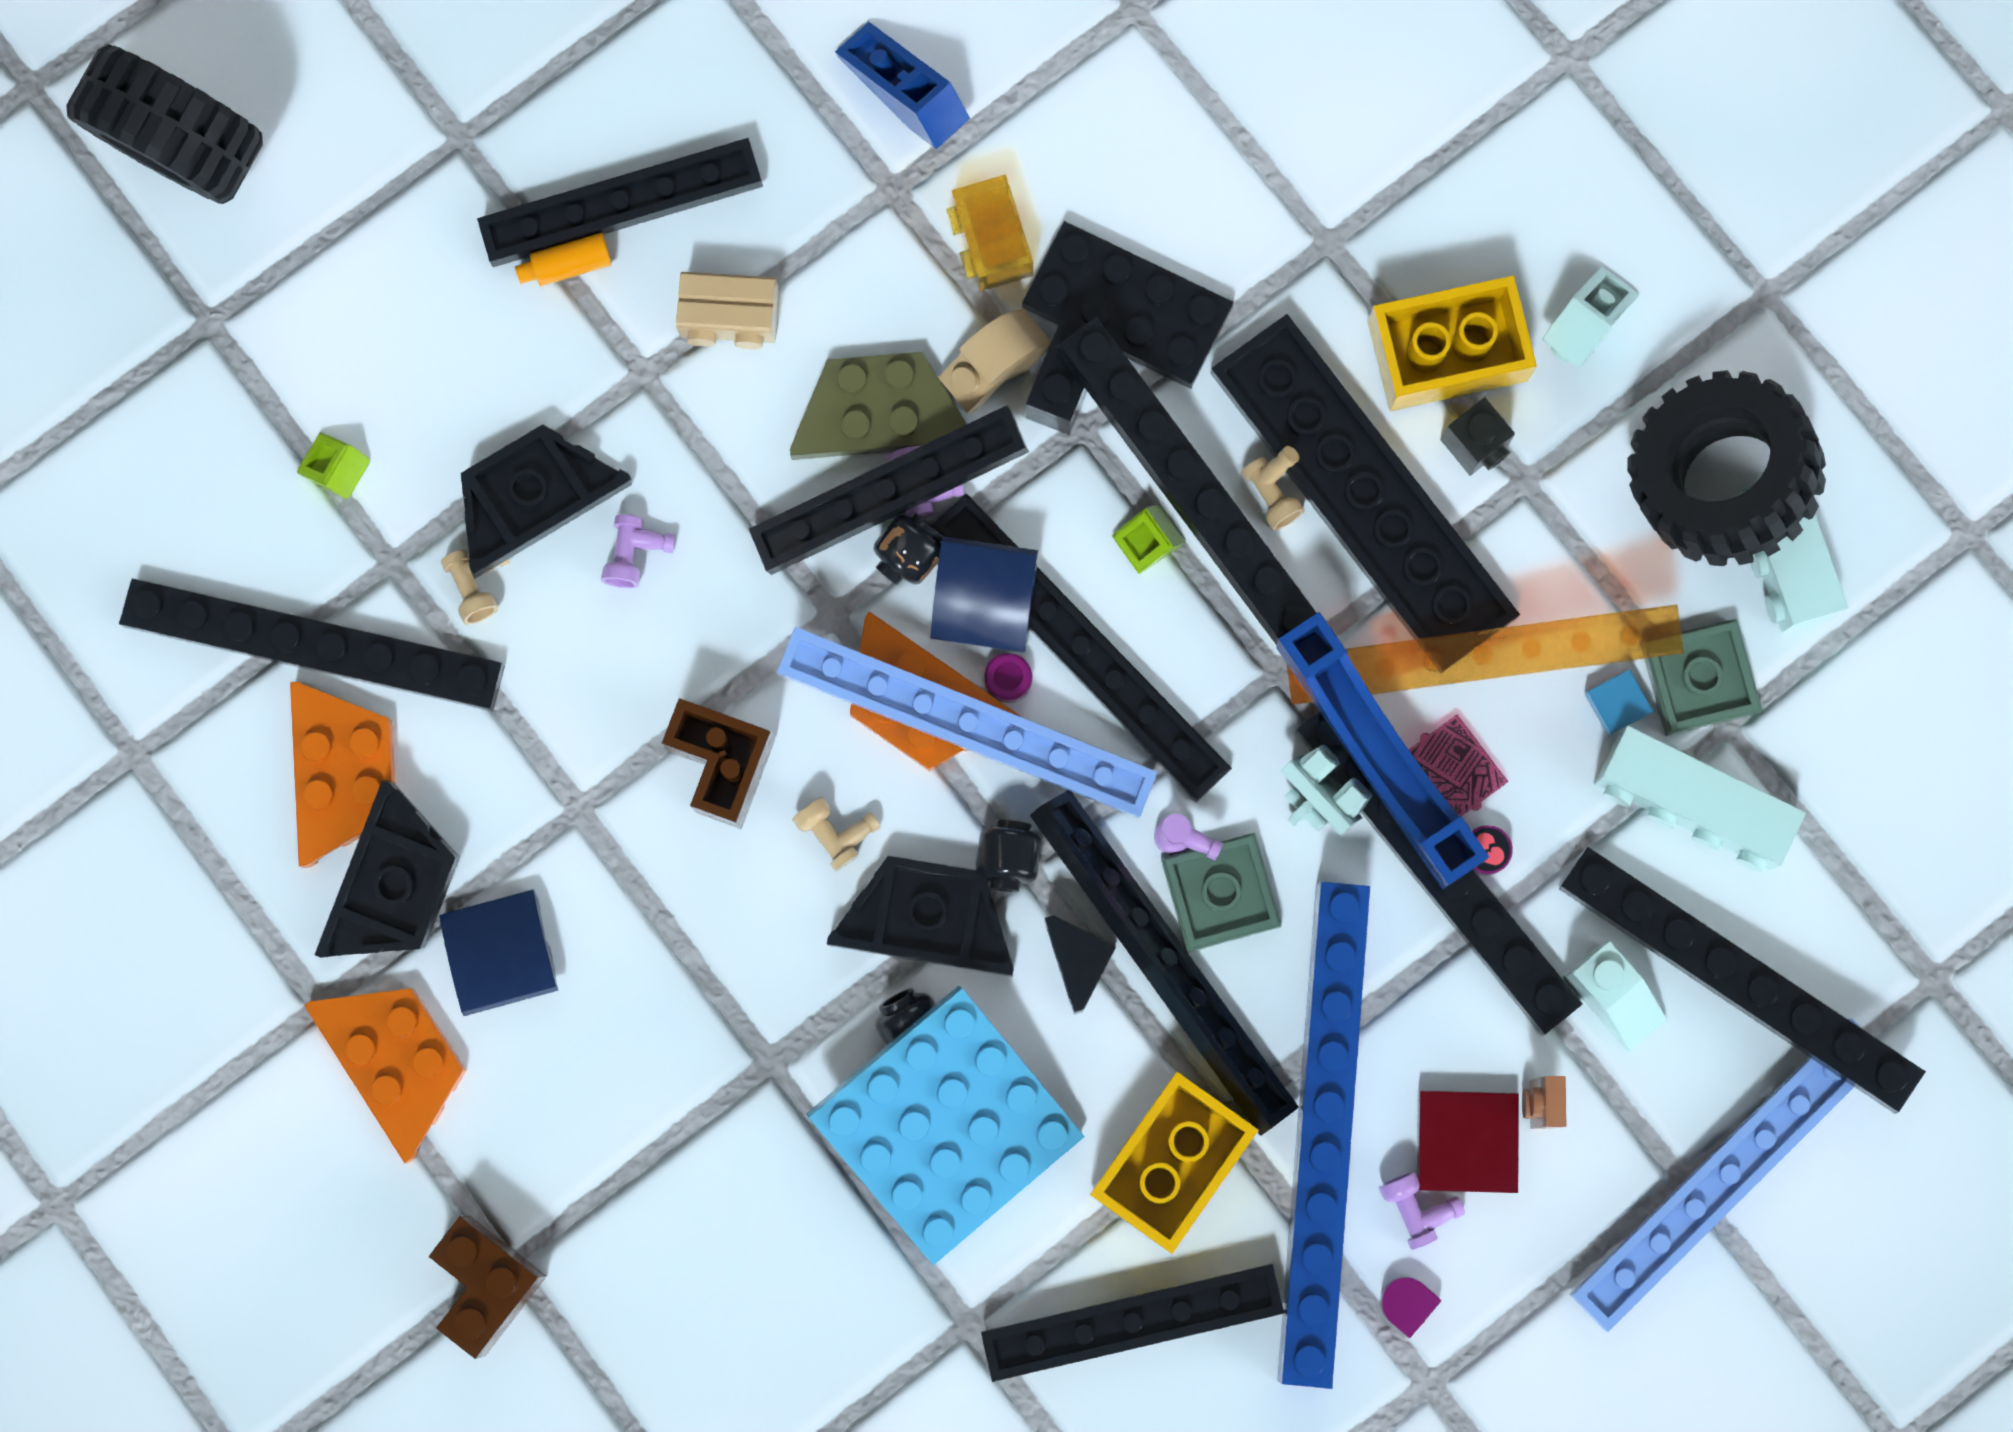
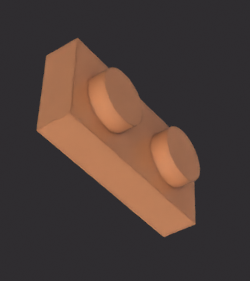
[1522,1076,1567,1129]

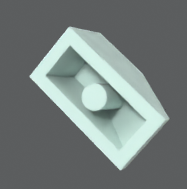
[1542,266,1640,368]
[1563,941,1667,1052]

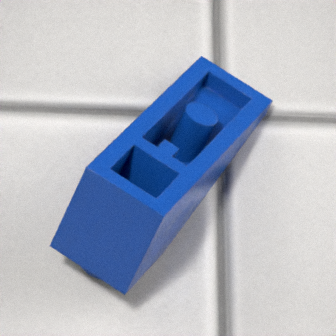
[835,21,970,149]

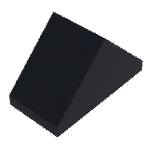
[1044,915,1116,1015]

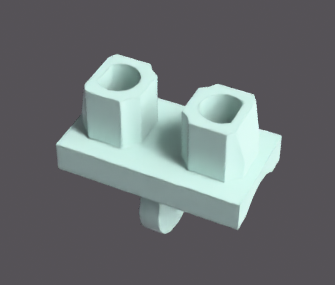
[1280,744,1372,835]

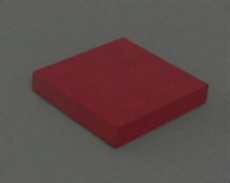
[1417,1091,1519,1193]

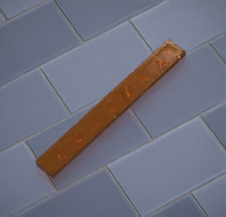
[1286,604,1684,705]

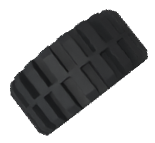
[66,44,263,204]
[1627,370,1826,566]

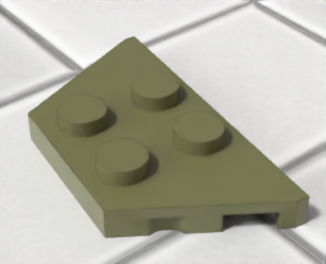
[790,352,967,460]

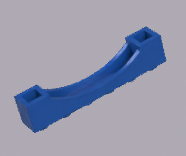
[1276,612,1489,889]

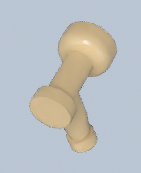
[1241,446,1305,531]
[441,550,510,625]
[792,797,881,872]

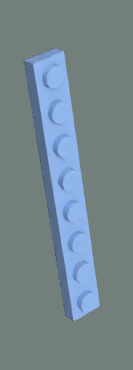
[776,627,1157,818]
[1569,1018,1861,1332]

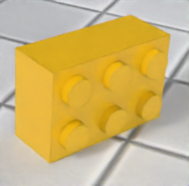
[1367,275,1537,412]
[1089,1072,1259,1254]

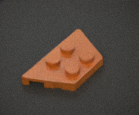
[850,611,1021,771]
[290,682,396,868]
[304,988,467,1164]

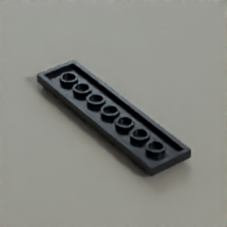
[1210,314,1520,674]

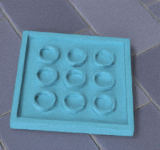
[806,985,1085,1266]

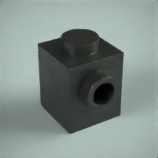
[1440,397,1515,476]

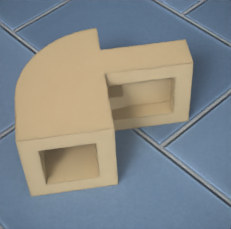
[938,308,1052,413]

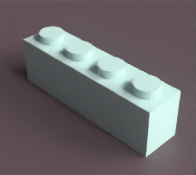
[1594,725,1806,872]

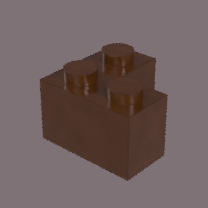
[661,698,775,830]
[428,1216,547,1359]

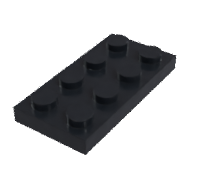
[1022,221,1234,389]

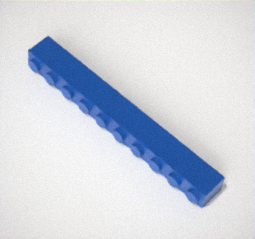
[1277,882,1370,1389]

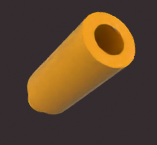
[515,232,612,287]

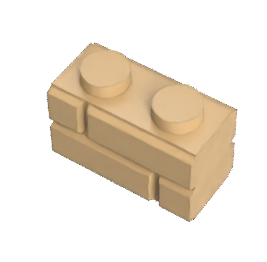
[676,272,779,350]

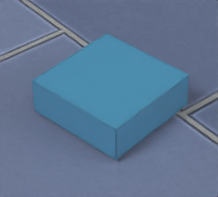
[1585,669,1653,736]

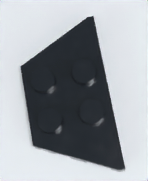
[461,424,632,579]
[314,780,460,958]
[826,856,1014,977]

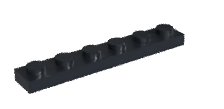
[477,138,763,267]
[749,405,1030,575]
[981,1264,1285,1382]

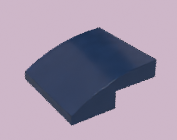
[930,537,1039,652]
[439,889,559,1016]

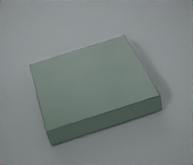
[1640,619,1763,736]
[1161,832,1282,953]

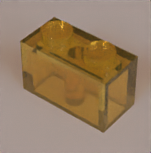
[946,174,1033,292]

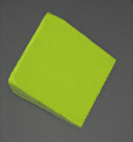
[296,432,370,499]
[1112,505,1185,574]

